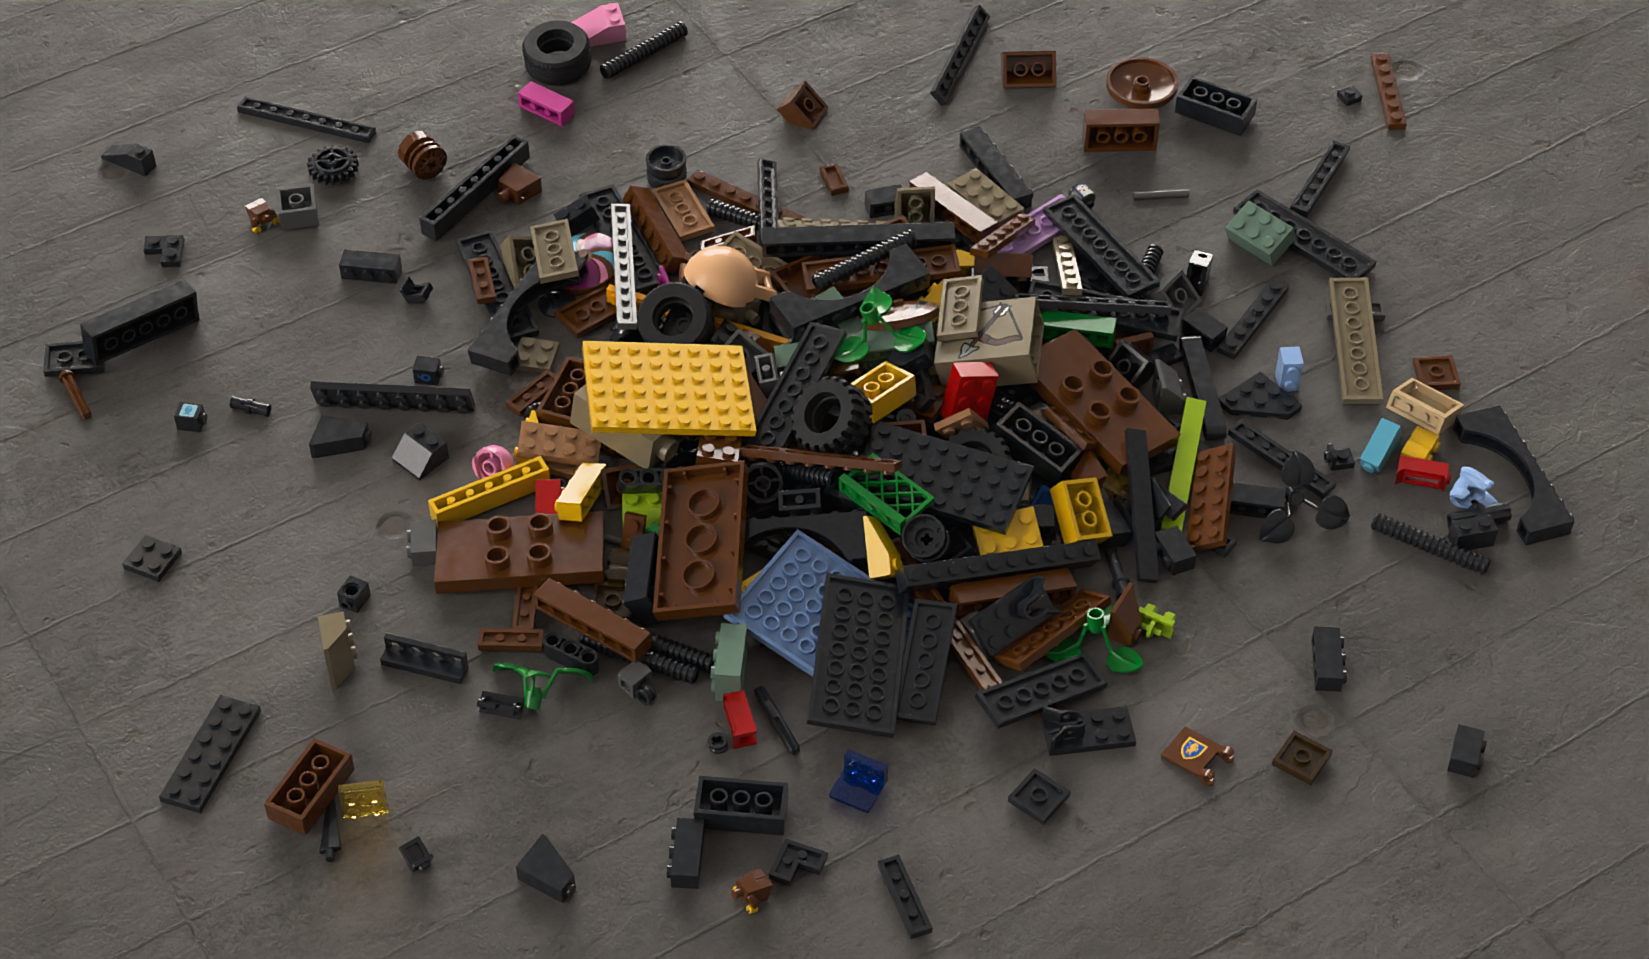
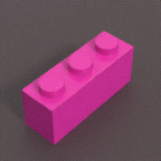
[518,81,575,126]

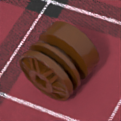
[398,131,447,180]

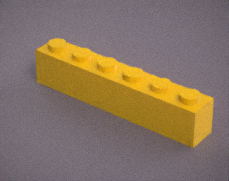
[428,456,550,528]

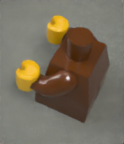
[245,198,280,234]
[731,869,773,914]

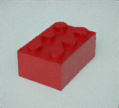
[940,362,999,421]

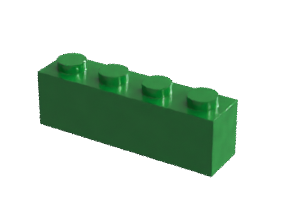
[1040,310,1117,348]

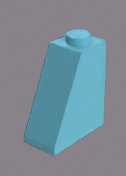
[1360,418,1402,474]

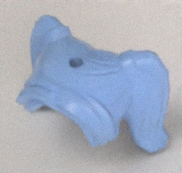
[1449,467,1499,509]

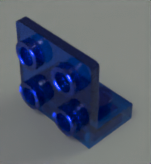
[829,749,888,813]

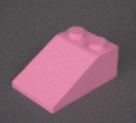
[571,3,626,47]

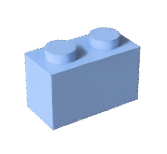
[1275,347,1304,391]

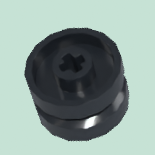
[646,144,687,188]

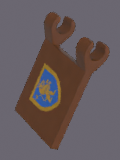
[1161,726,1235,786]

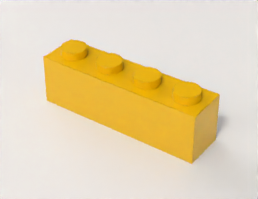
[555,462,606,522]

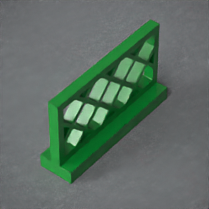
[839,453,935,536]

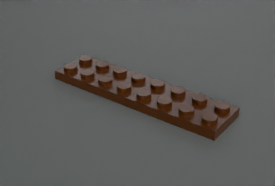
[802,244,961,295]

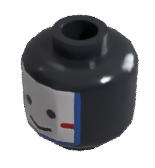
[1068,184,1096,209]

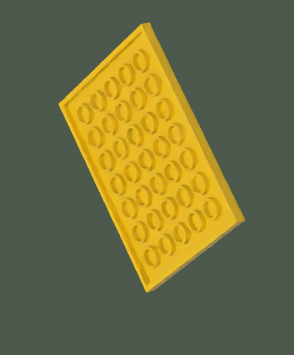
[582,341,756,436]

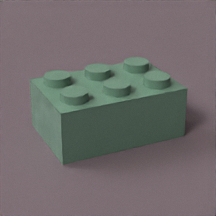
[1225,200,1296,266]
[711,623,748,701]

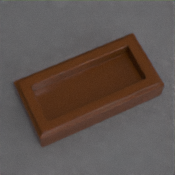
[820,163,849,196]

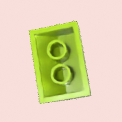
[622,493,662,534]

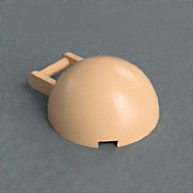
[684,246,777,307]

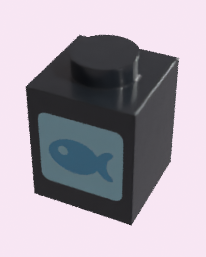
[174,402,207,432]

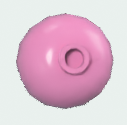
[472,445,514,479]

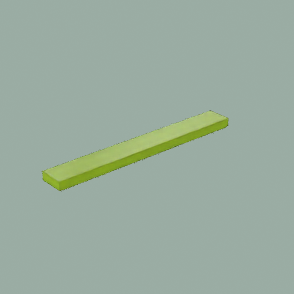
[1161,397,1206,532]

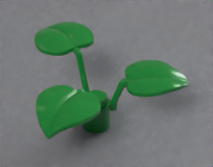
[835,286,927,363]
[1045,605,1143,673]
[492,663,593,710]

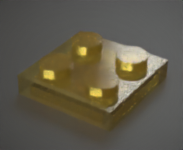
[338,780,389,818]

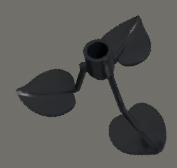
[1259,450,1350,543]

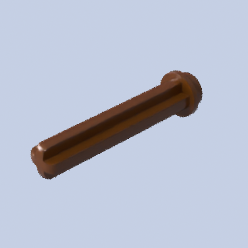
[59,370,92,419]

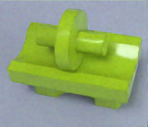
[1139,603,1176,639]

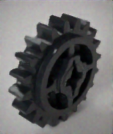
[307,145,359,185]

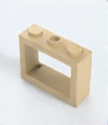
[1386,378,1464,435]

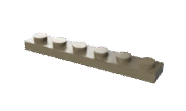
[1052,236,1082,296]

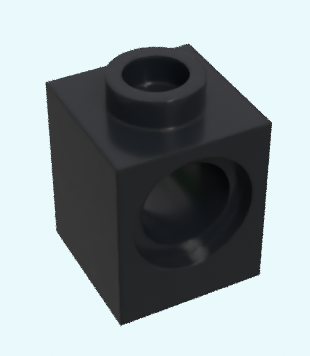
[337,575,371,613]

